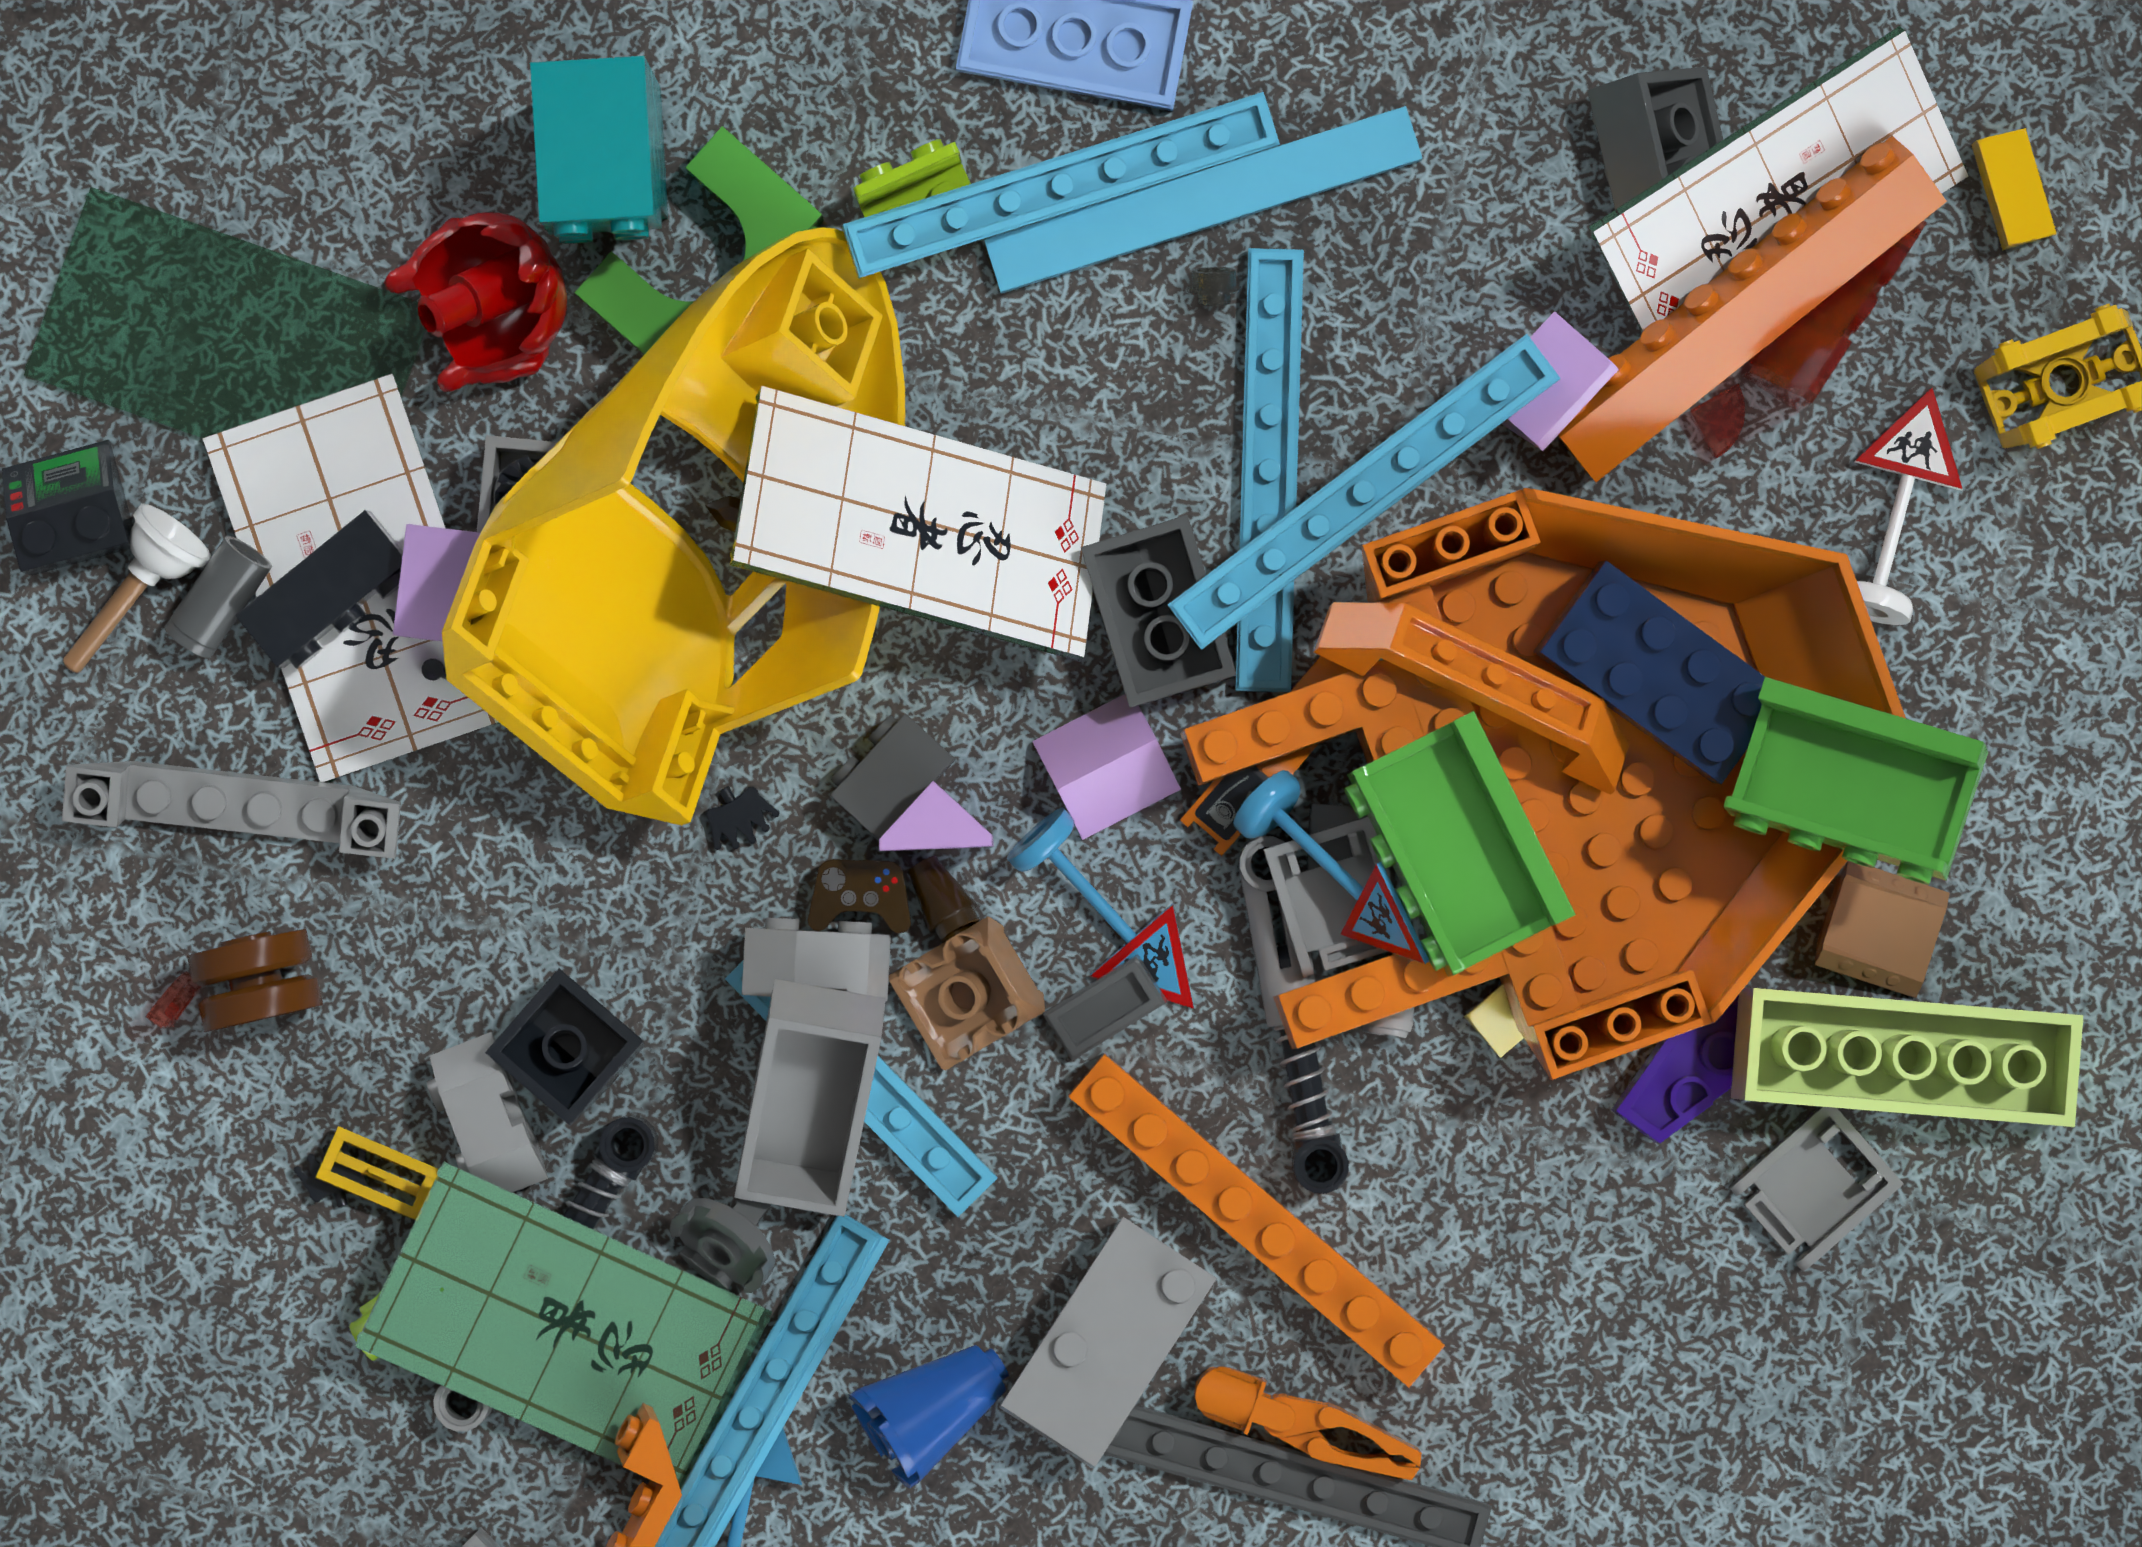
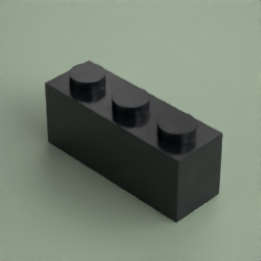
[235,510,403,669]

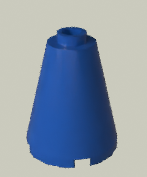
[849,1345,1009,1488]

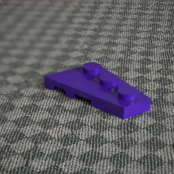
[1611,995,1739,1144]

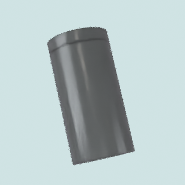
[164,536,272,658]

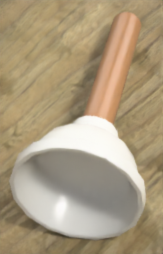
[63,504,211,673]

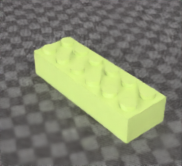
[1731,987,2083,1127]

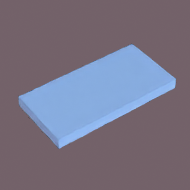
[956,0,1193,111]

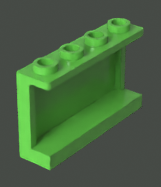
[1723,677,1988,885]
[1344,711,1576,977]

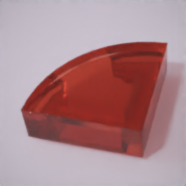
[1688,384,1745,459]
[145,971,202,1028]

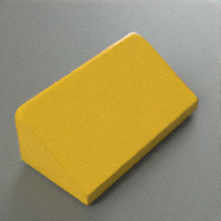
[1972,128,2057,250]

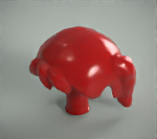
[384,212,567,392]

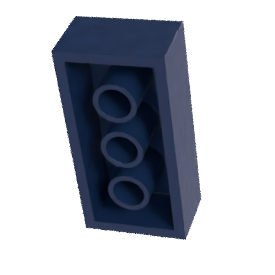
[1533,561,1765,784]

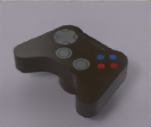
[807,859,911,933]

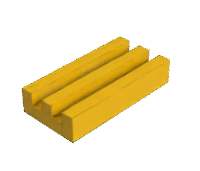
[315,1126,440,1221]

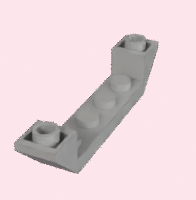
[62,761,401,859]

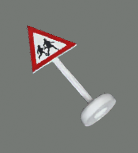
[1855,388,1963,625]

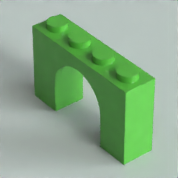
[575,126,824,355]

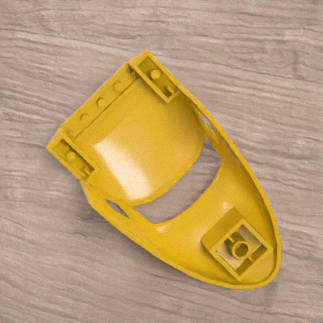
[442,227,905,826]

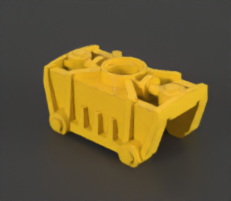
[1974,303,2142,449]

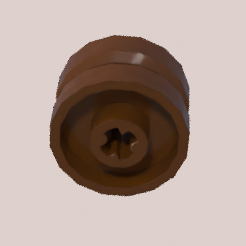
[187,929,323,1032]

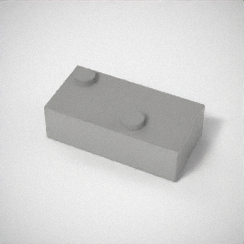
[999,1217,1217,1468]

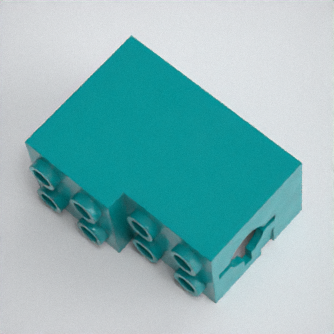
[530,56,668,244]

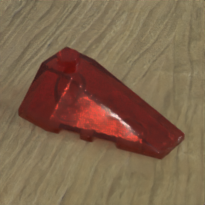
[1743,221,1927,413]

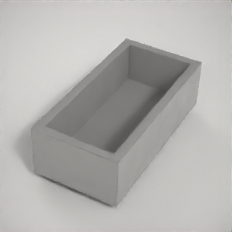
[734,979,886,1217]

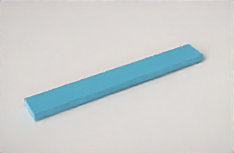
[841,92,1280,278]
[984,106,1423,294]
[1235,248,1304,693]
[1168,334,1561,650]
[655,1214,890,1547]

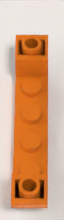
[1314,602,1629,795]
[605,1403,682,1547]

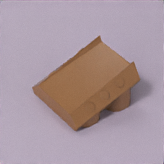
[1815,861,1950,998]
[889,916,1045,1071]

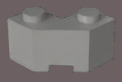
[742,917,891,1001]
[427,1032,548,1192]

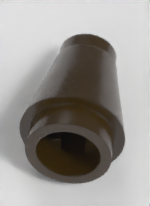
[907,856,980,942]

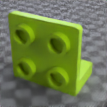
[853,139,971,217]

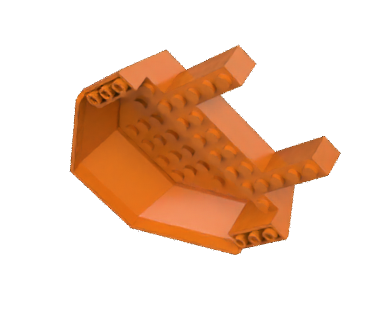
[1180,488,1906,1080]

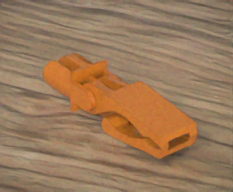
[1194,1366,1422,1480]

